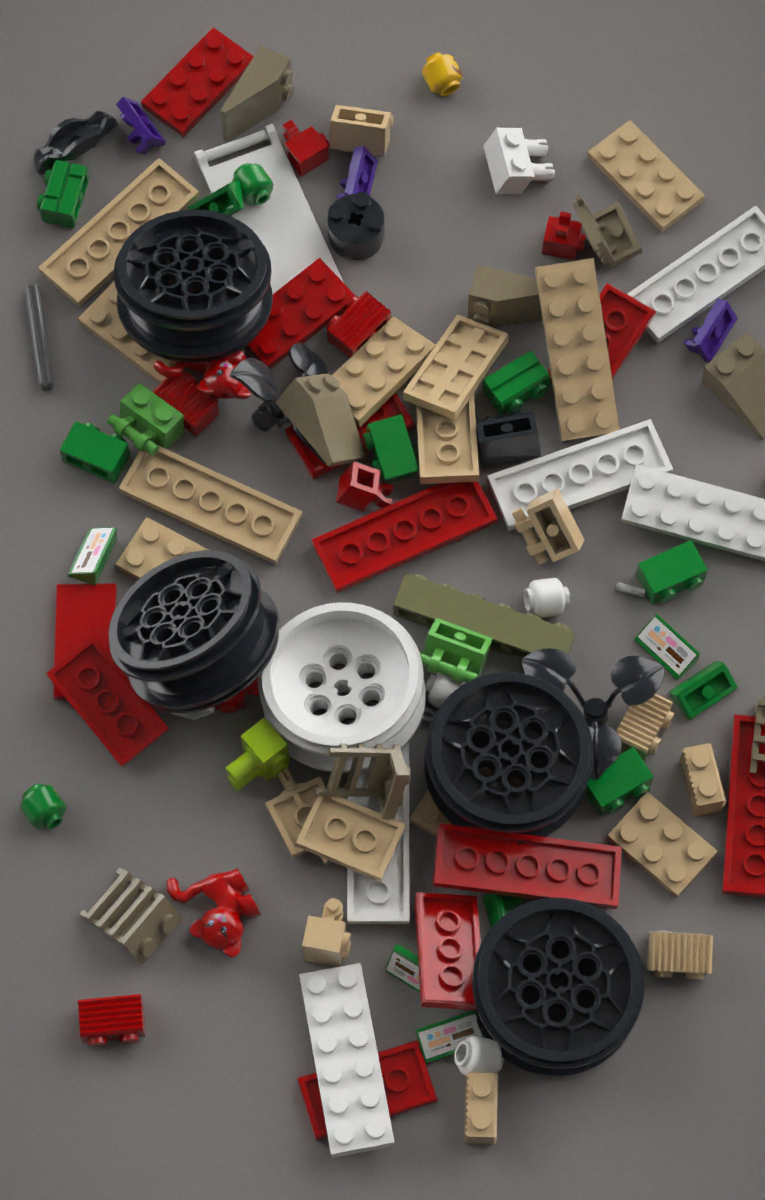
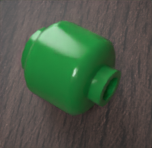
[232,163,274,206]
[21,783,66,830]

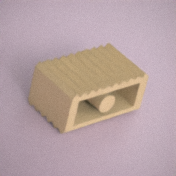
[616,694,675,761]
[679,743,726,816]
[647,931,713,979]
[464,1072,498,1144]

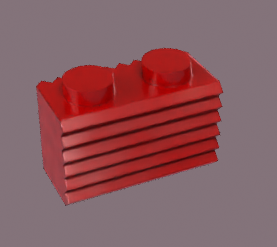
[327,291,391,358]
[152,372,220,437]
[78,994,146,1047]

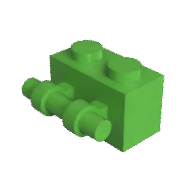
[107,383,184,456]
[420,618,493,684]

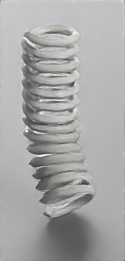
[616,582,645,597]

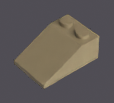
[220,45,294,142]
[467,264,543,328]
[701,332,765,440]
[275,373,366,467]

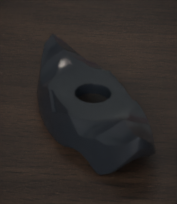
[34,110,118,175]

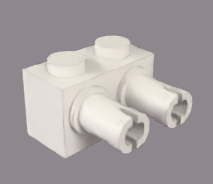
[483,128,555,194]

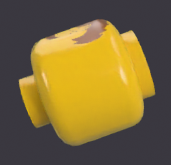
[422,52,463,96]

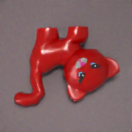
[153,350,251,400]
[166,868,261,958]

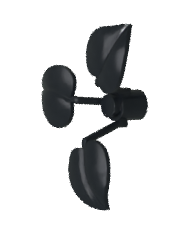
[229,343,328,465]
[521,648,664,781]

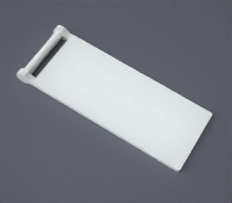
[194,124,346,312]

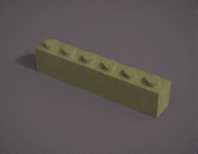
[393,573,575,660]

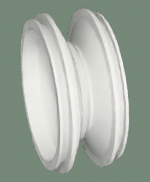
[258,603,426,773]

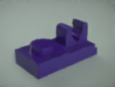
[116,96,167,155]
[336,146,378,199]
[684,299,738,363]

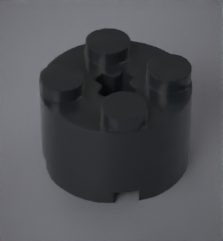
[327,192,385,260]

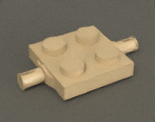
[265,769,332,865]

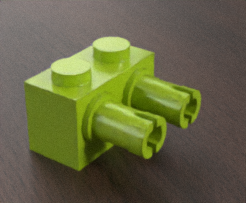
[225,717,290,792]

